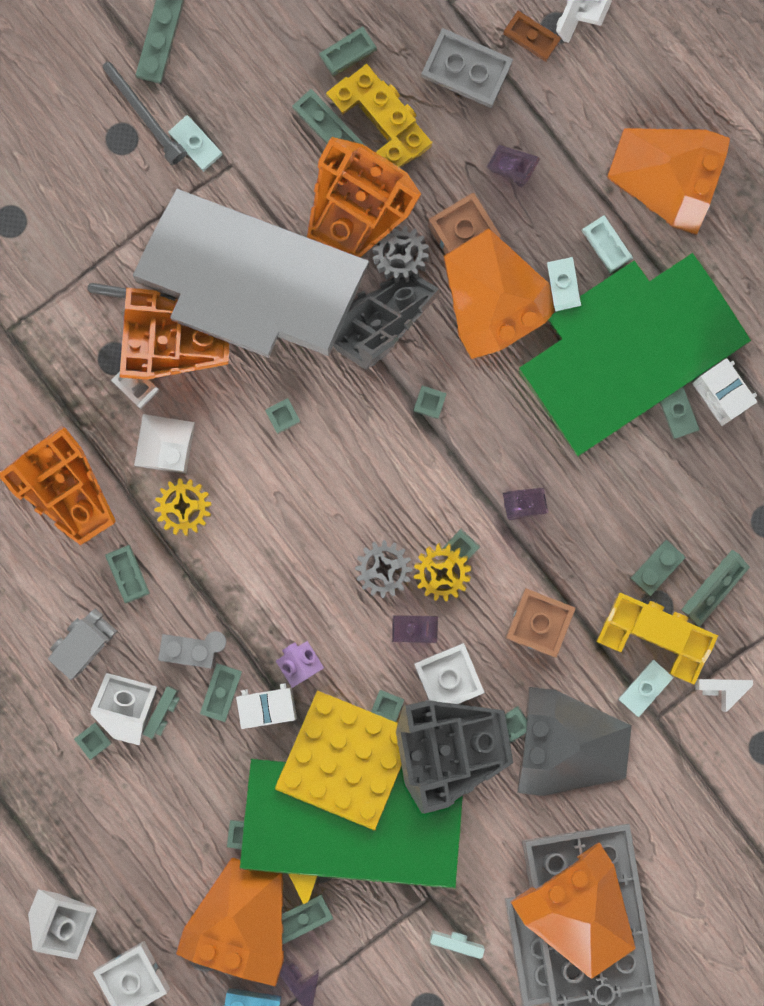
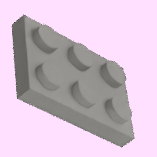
[421,28,513,108]

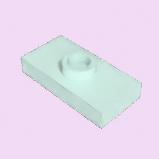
[168,115,223,172]
[582,215,633,274]
[547,257,581,311]
[618,660,674,717]
[430,930,485,959]

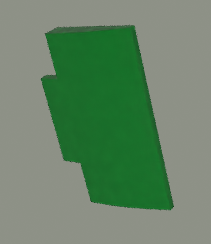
[518,253,751,457]
[240,759,463,889]

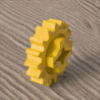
[154,478,212,536]
[414,543,471,601]

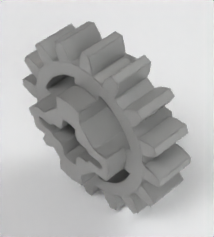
[373,226,429,283]
[355,540,412,598]

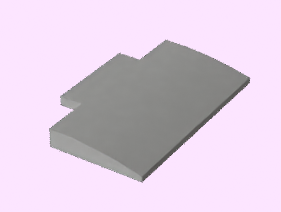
[133,189,369,358]
[505,824,660,1006]

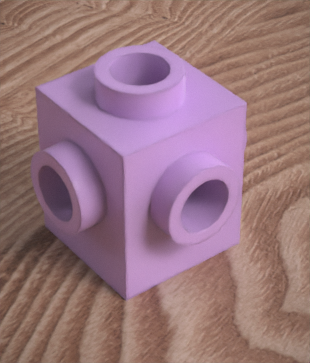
[276,641,324,688]

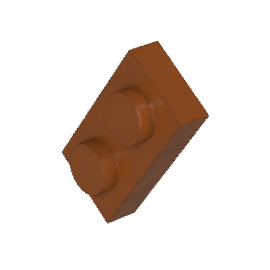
[503,10,561,62]

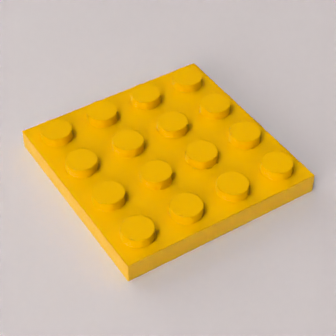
[275,690,402,830]

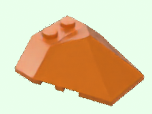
[607,128,730,235]
[307,137,421,257]
[444,228,555,359]
[120,287,229,380]
[0,426,116,545]
[510,842,636,979]
[176,857,284,986]

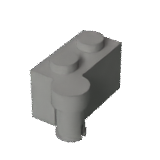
[47,608,118,680]
[158,631,227,668]

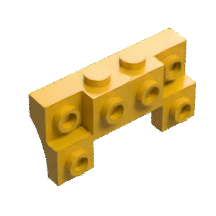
[326,64,432,168]
[596,593,718,685]

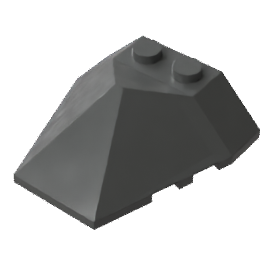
[334,275,441,370]
[517,687,632,796]
[396,700,513,813]

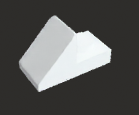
[111,372,159,409]
[695,679,753,712]

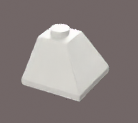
[134,414,195,474]
[90,673,157,745]
[28,889,97,960]

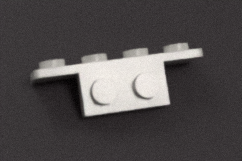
[556,0,612,43]

